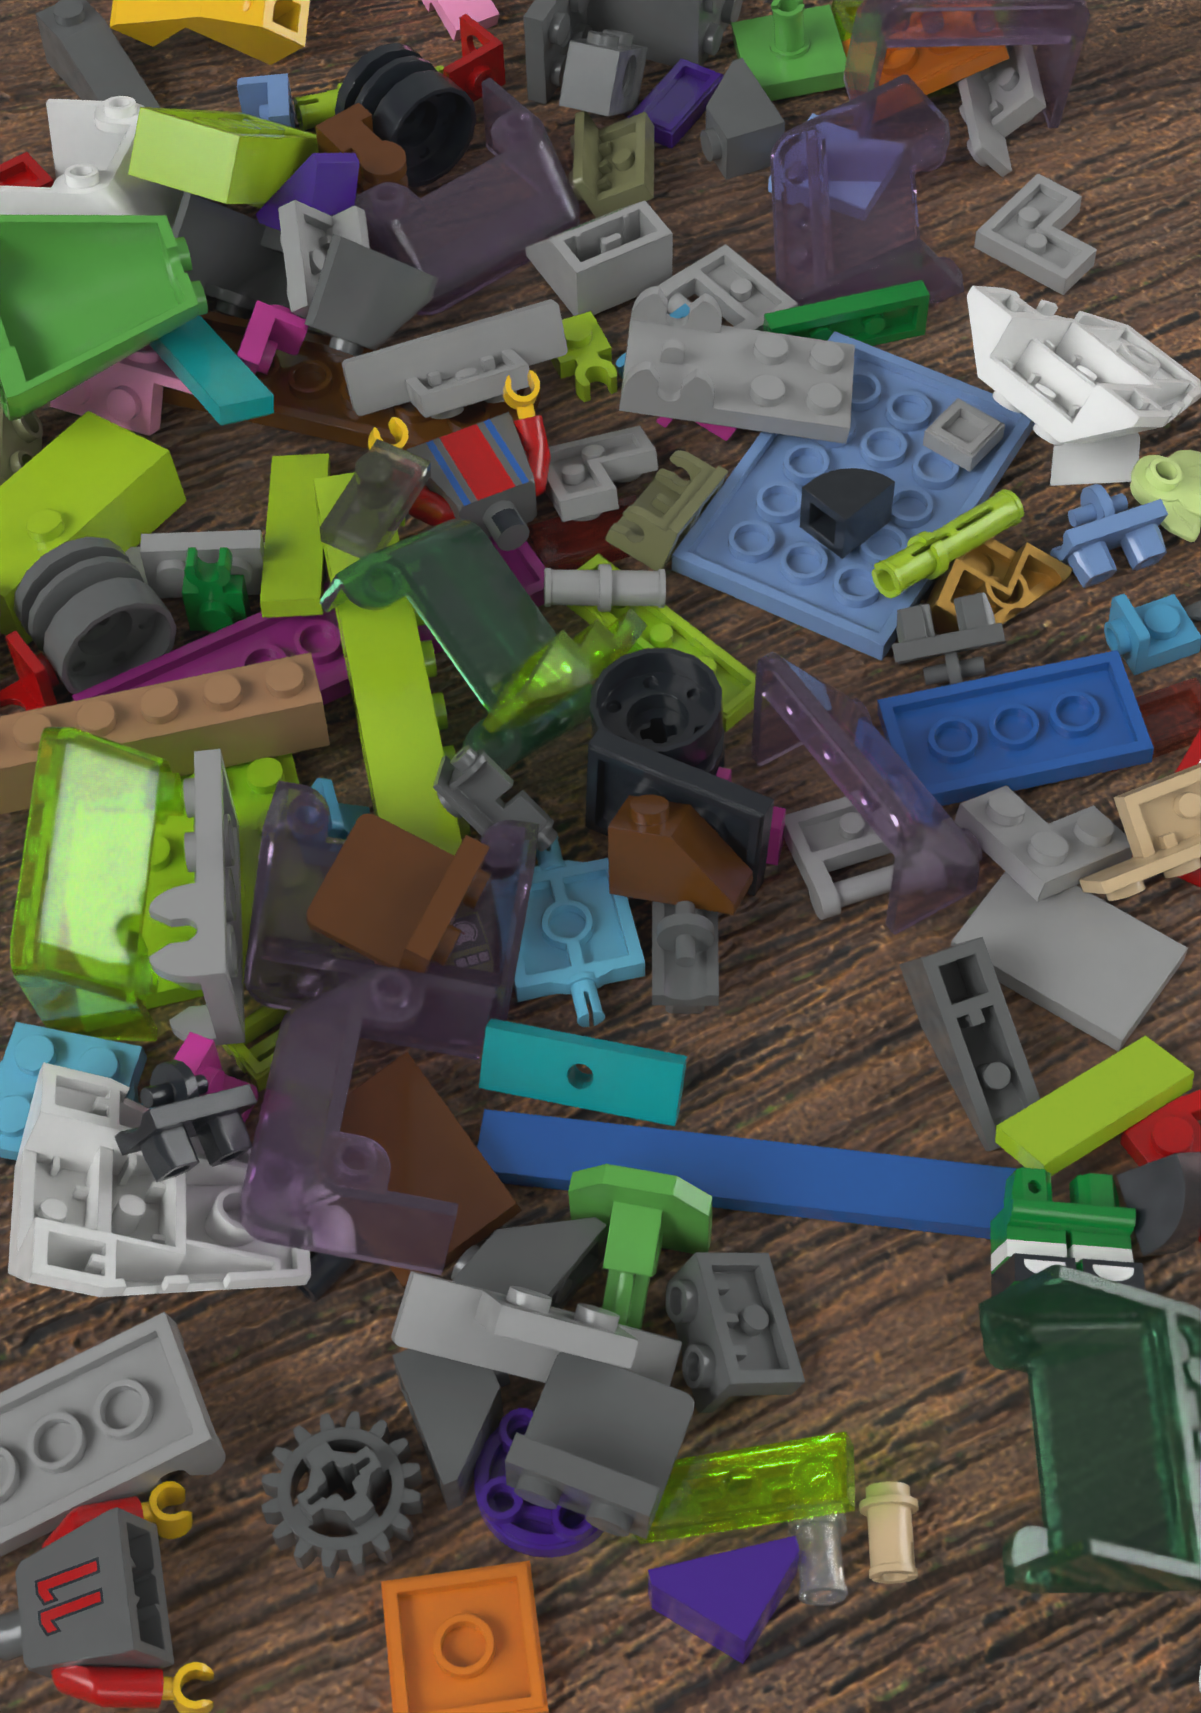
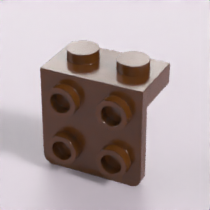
[306,813,492,985]

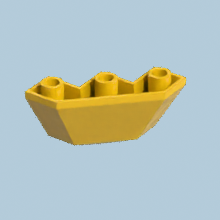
[109,0,310,65]

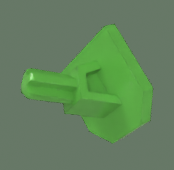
[568,1164,712,1330]

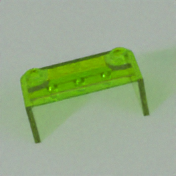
[10,727,185,1041]

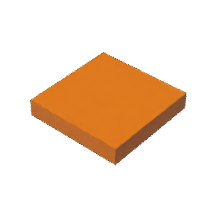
[381,1560,549,1713]

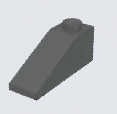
[35,0,161,108]
[899,937,1040,1151]

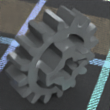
[261,1411,424,1578]

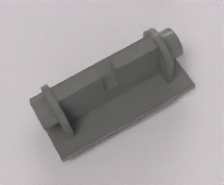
[433,745,558,875]

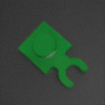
[182,547,252,632]

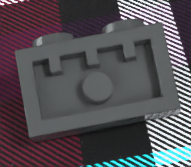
[666,1252,805,1413]

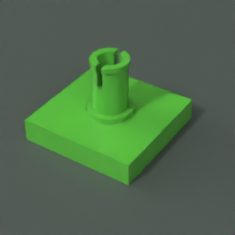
[731,0,850,101]

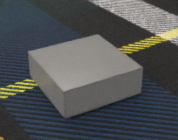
[923,398,1005,472]

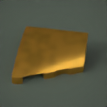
[925,538,1073,634]

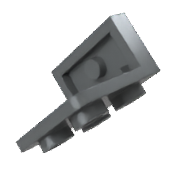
[505,1352,694,1539]

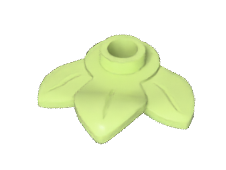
[1130,450,1201,542]

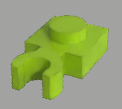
[550,311,618,402]

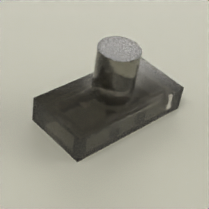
[320,439,431,565]

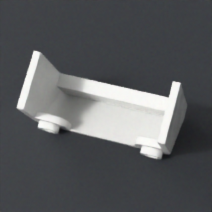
[0,96,206,229]

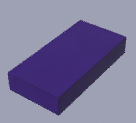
[628,58,724,149]

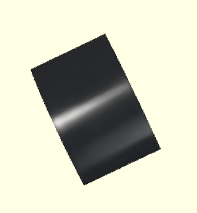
[799,468,895,559]
[1117,1152,1201,1257]

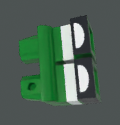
[990,1167,1146,1312]

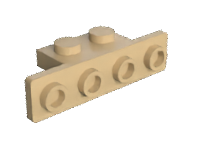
[1079,763,1201,901]

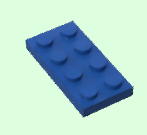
[878,650,1154,812]

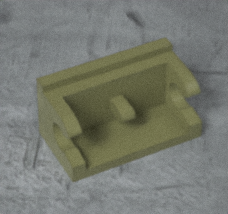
[605,450,728,571]

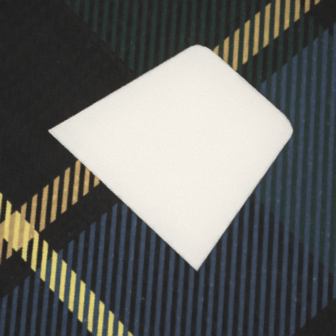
[1050,433,1140,486]

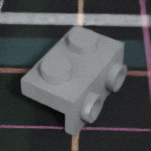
[278,200,370,318]

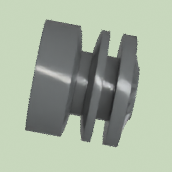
[14,537,177,694]

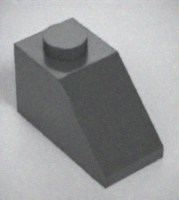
[700,58,785,180]
[451,1217,607,1309]
[392,1349,510,1511]

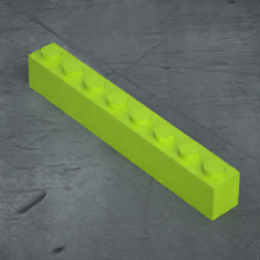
[313,468,472,918]

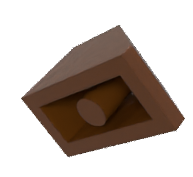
[608,795,753,915]

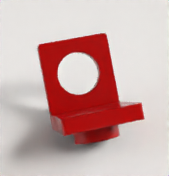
[443,14,506,102]
[0,630,59,711]

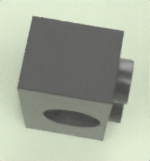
[559,29,648,116]

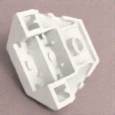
[967,285,1201,446]
[8,1062,311,1297]

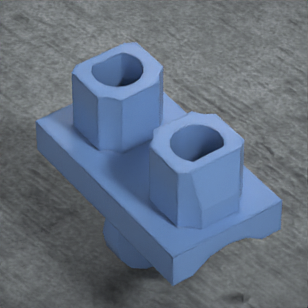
[1050,484,1168,588]

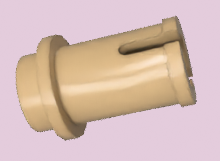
[859,1482,919,1584]

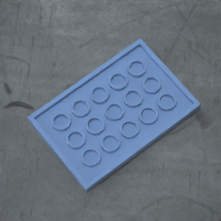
[672,331,1035,661]

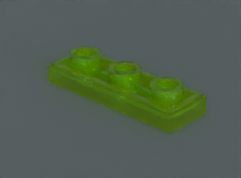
[634,1431,855,1544]

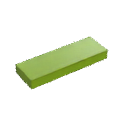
[995,1035,1194,1176]

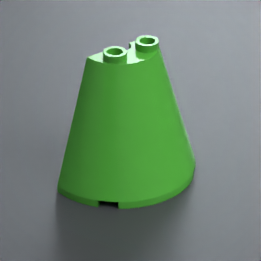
[0,215,208,421]

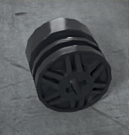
[335,42,477,187]
[590,648,725,776]

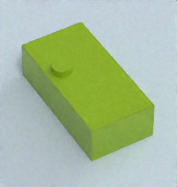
[128,107,318,208]
[0,411,187,645]

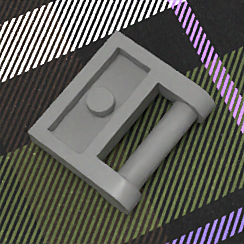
[659,244,798,331]
[784,781,942,920]

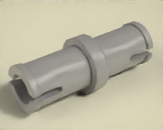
[544,564,666,612]

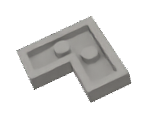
[974,174,1097,295]
[545,425,658,522]
[954,785,1132,902]

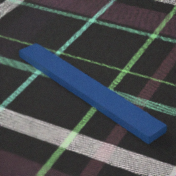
[477,1109,1016,1239]

